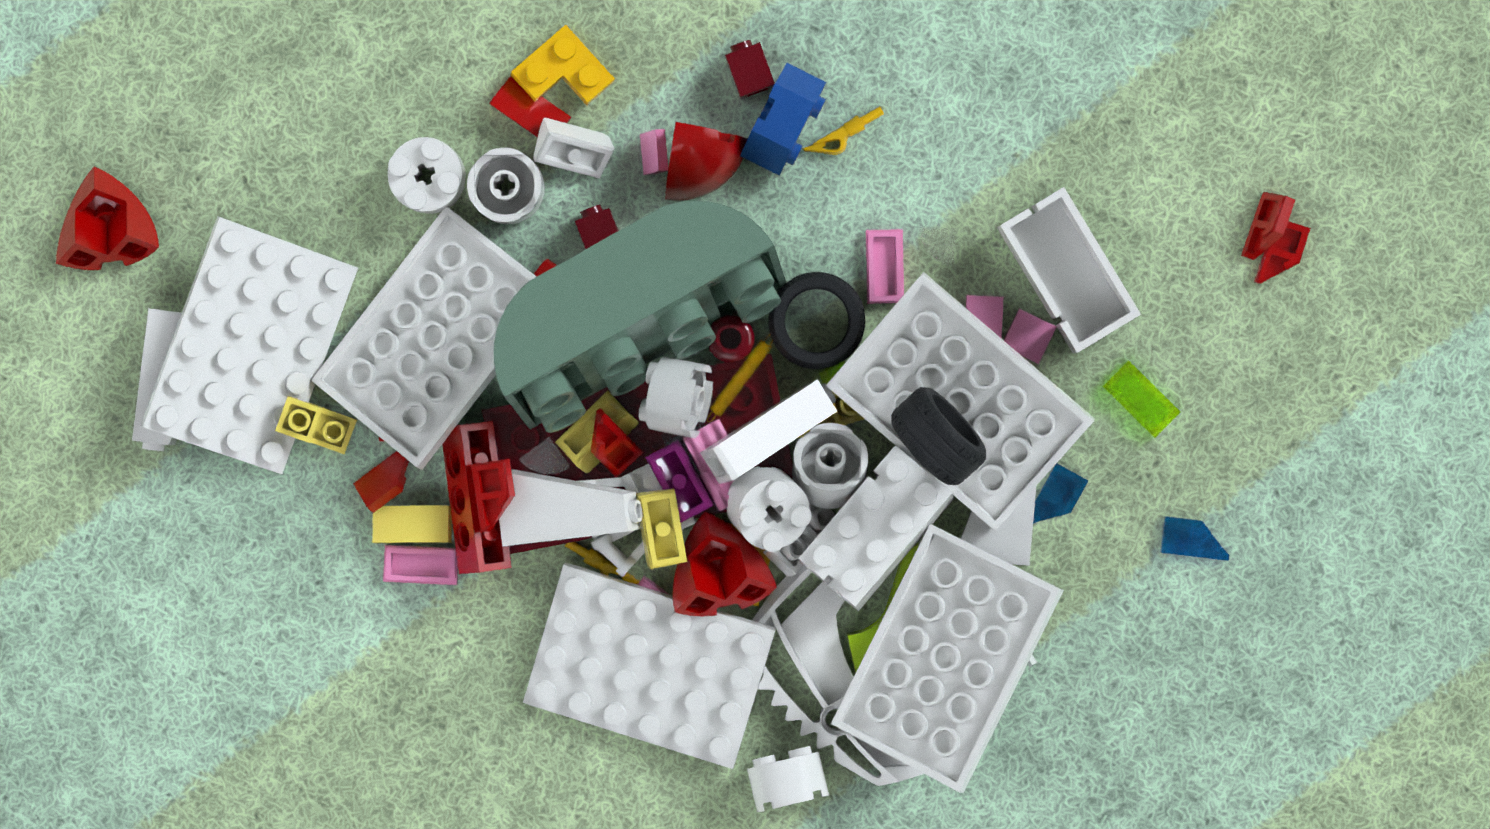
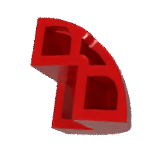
[665,122,748,201]
[56,166,159,270]
[673,512,777,617]

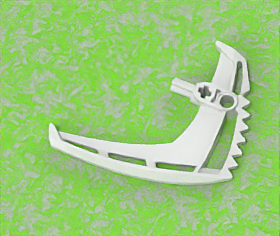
[752,565,924,786]

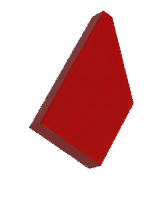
[1241,192,1296,260]
[1254,221,1311,284]
[591,408,643,478]
[353,451,409,513]
[471,459,515,533]

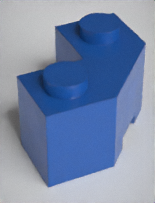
[740,63,826,176]

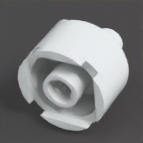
[388,137,466,214]
[467,148,545,224]
[639,357,713,438]
[792,423,868,509]
[726,466,812,552]
[747,746,829,812]

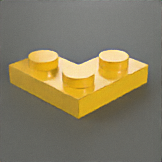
[510,25,615,105]

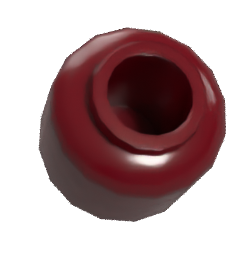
[708,315,754,362]

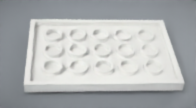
[311,207,537,470]
[141,216,358,474]
[826,272,1095,531]
[831,524,1064,793]
[523,562,776,769]

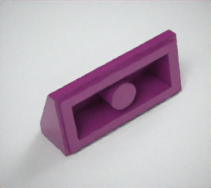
[645,440,714,523]

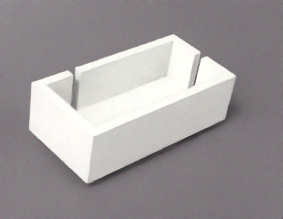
[997,187,1141,353]
[798,445,954,611]

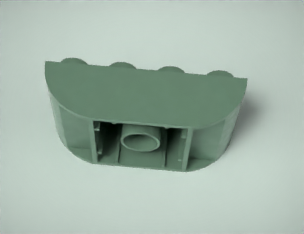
[493,200,786,433]

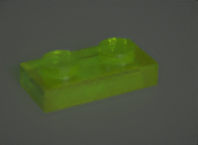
[1102,360,1181,438]

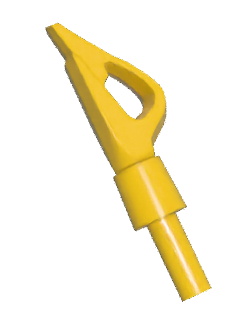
[802,106,884,155]
[565,542,640,584]

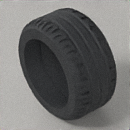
[768,272,866,369]
[891,387,986,485]

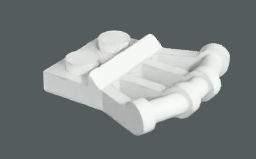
[579,464,696,577]

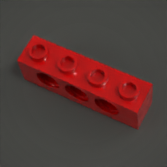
[442,421,512,574]

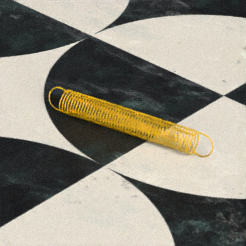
[707,335,773,422]

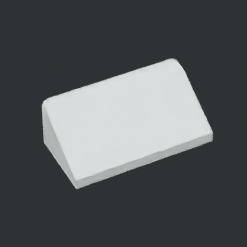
[533,118,615,179]

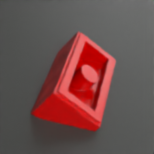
[489,76,572,138]

